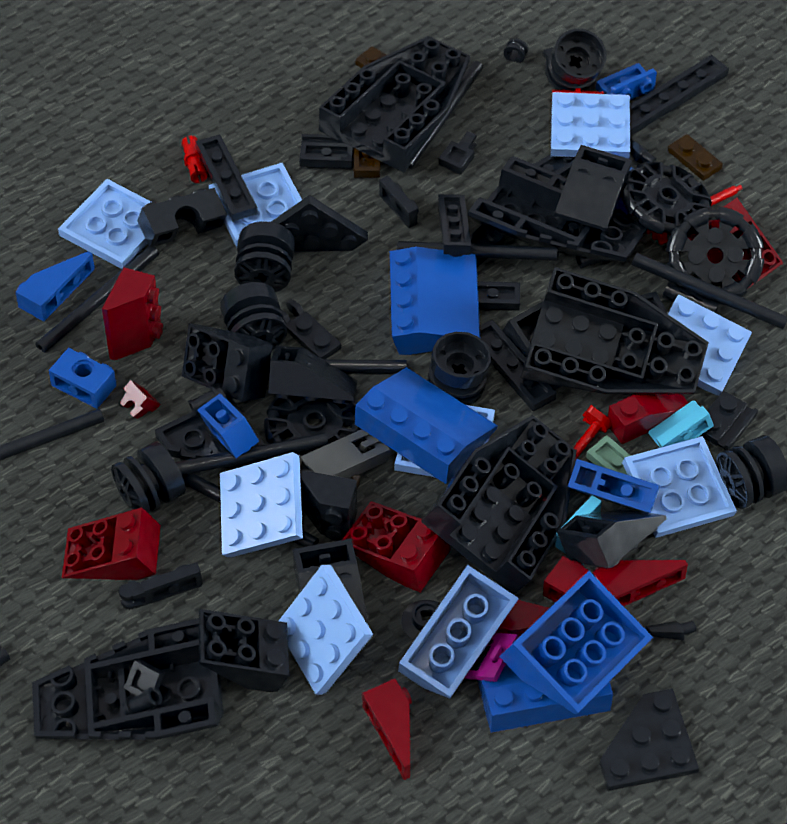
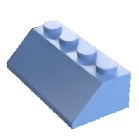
[399,565,518,698]

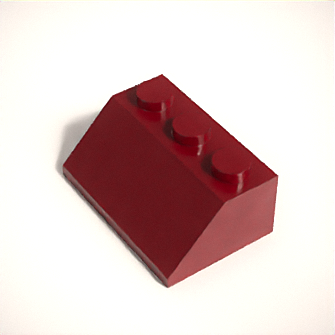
[102,267,164,360]

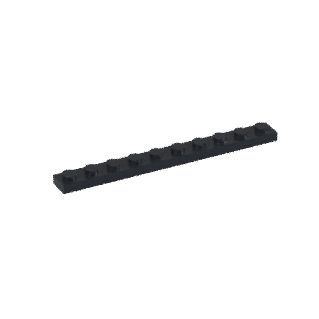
[535,54,729,177]

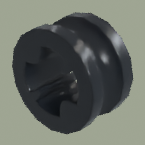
[503,38,528,63]

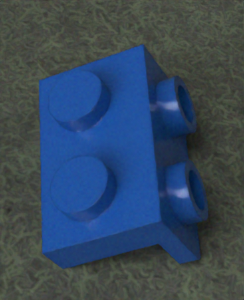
[596,63,657,100]

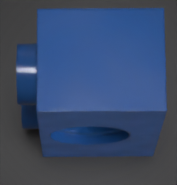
[49,348,117,409]
[197,393,259,458]

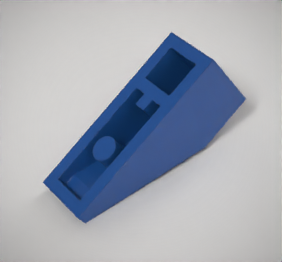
[15,251,95,321]
[568,459,660,513]

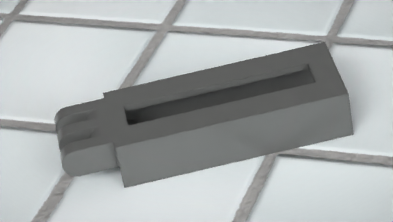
[300,429,397,479]

